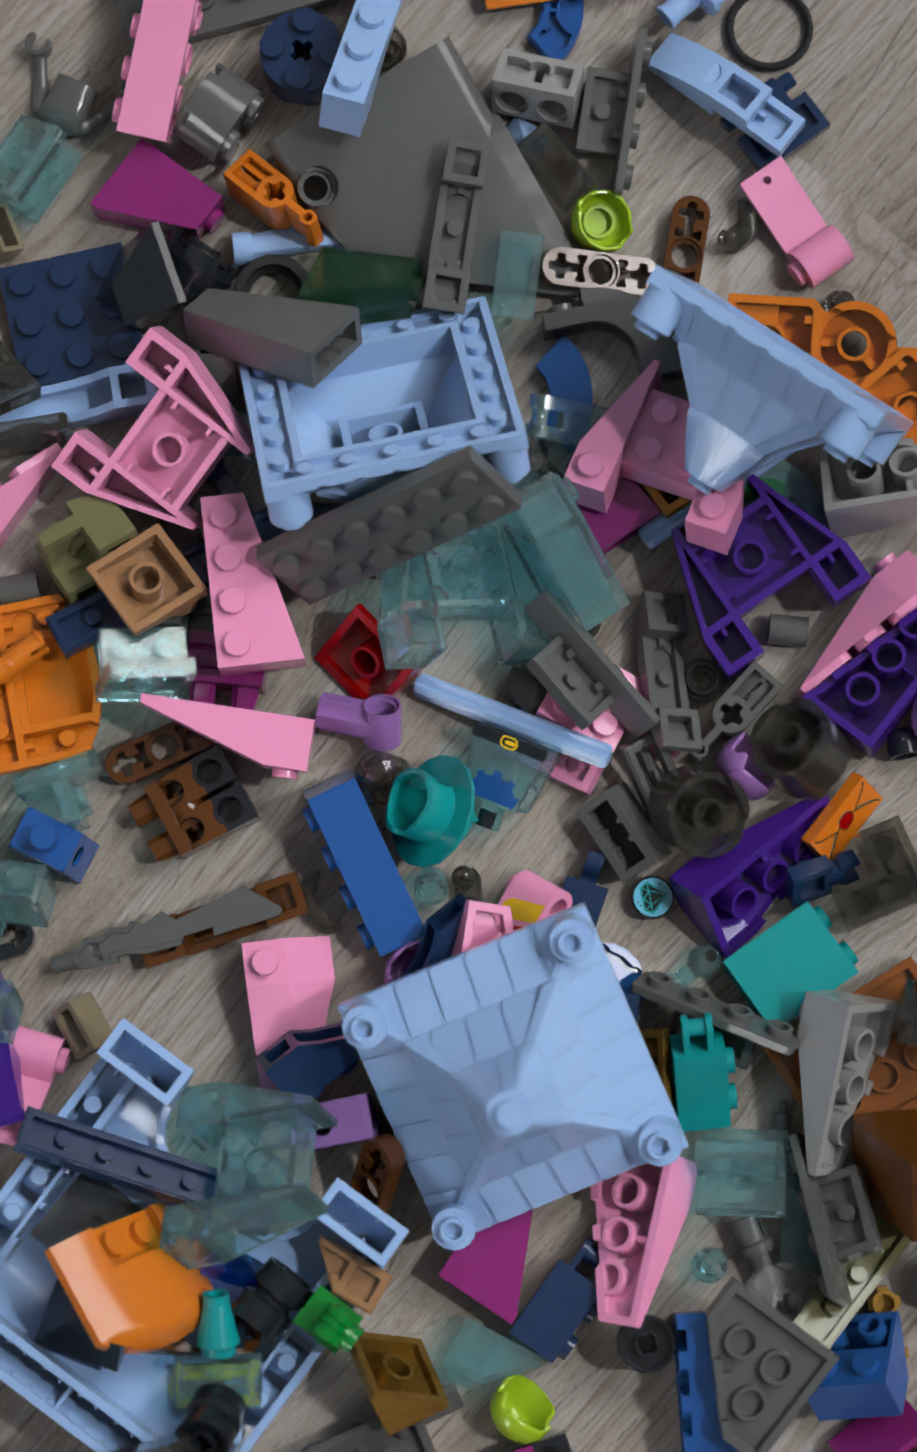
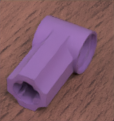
[315,692,402,752]

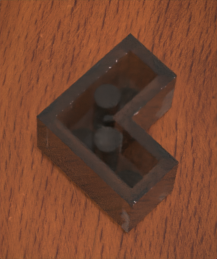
[832,815,917,933]

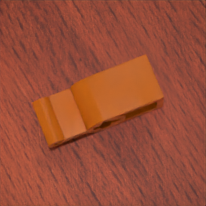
[223,148,324,247]

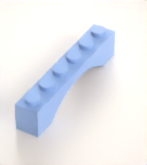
[319,0,404,137]
[0,364,158,440]

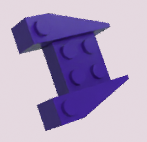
[671,474,872,681]

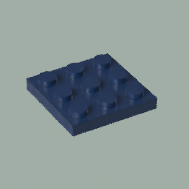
[0,242,142,390]

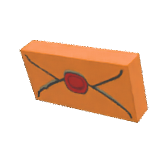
[801,771,883,861]

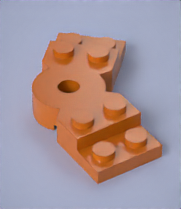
[728,293,917,444]

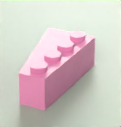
[112,0,203,144]
[200,493,307,676]

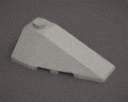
[818,438,917,537]
[797,990,897,1176]

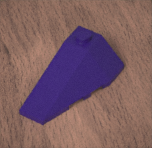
[668,791,830,959]

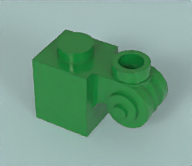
[293,1285,365,1355]

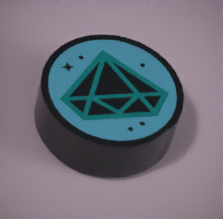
[631,876,674,920]

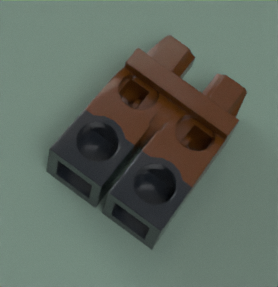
[128,744,262,863]

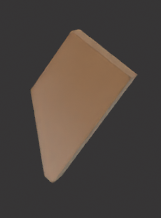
[319,1235,393,1315]

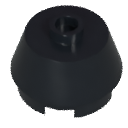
[165,227,238,305]

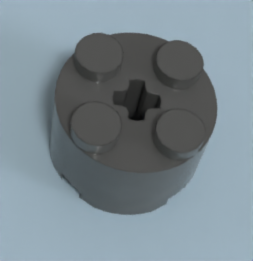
[172,63,265,164]

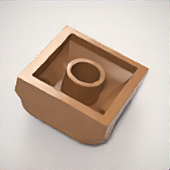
[86,523,207,637]

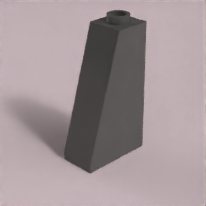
[183,288,362,388]

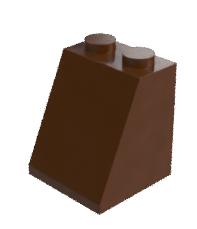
[852,1109,917,1242]

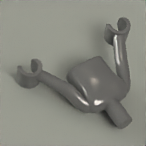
[25,32,126,156]

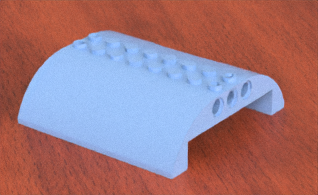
[0,1018,409,1452]

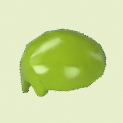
[571,190,633,253]
[489,1374,556,1445]

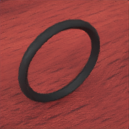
[725,0,813,72]

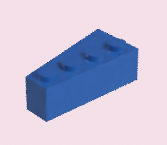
[302,769,424,957]
[671,1310,738,1452]

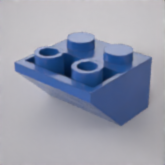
[808,1311,909,1421]

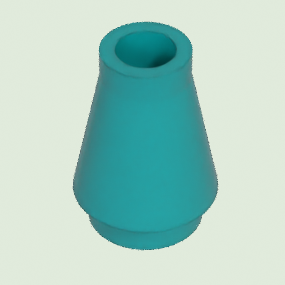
[196,1289,241,1360]

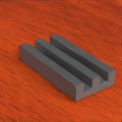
[618,730,692,826]

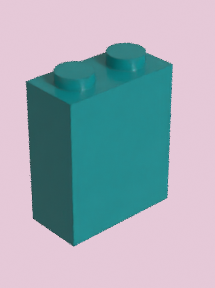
[720,901,859,1023]

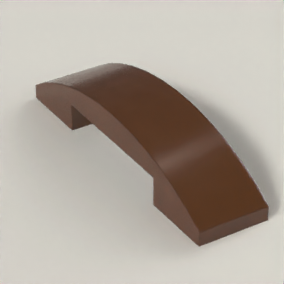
[142,871,310,969]

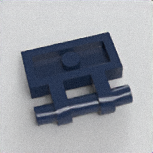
[719,71,830,171]

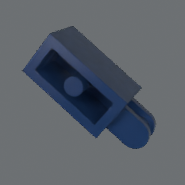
[508,1237,599,1363]

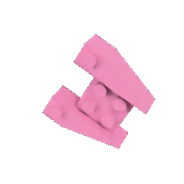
[51,326,255,530]
[563,359,745,555]

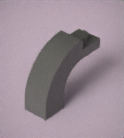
[541,287,684,383]

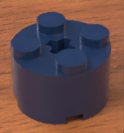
[260,7,342,106]

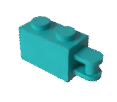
[669,1012,738,1132]

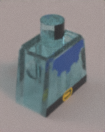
[466,723,562,831]

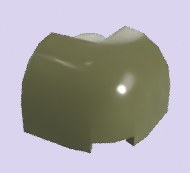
[35,496,138,607]

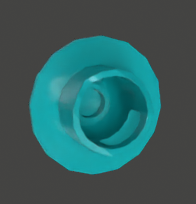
[385,755,479,868]

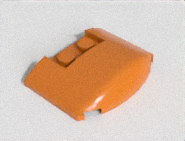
[0,594,102,776]
[44,1202,214,1354]

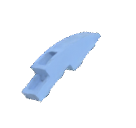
[646,33,806,157]

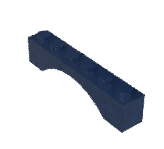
[256,892,467,1110]

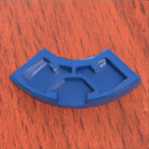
[527,0,584,60]
[536,335,593,454]

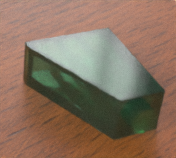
[298,247,426,324]

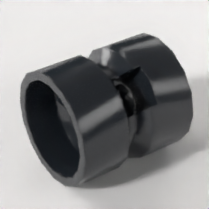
[231,1256,315,1342]
[616,1314,676,1373]
[173,1383,247,1452]

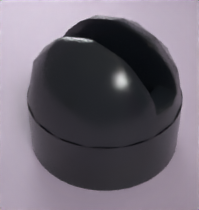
[887,727,917,761]

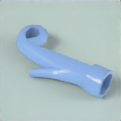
[231,226,364,279]

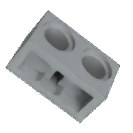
[491,47,584,129]

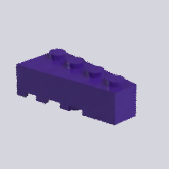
[802,608,917,759]

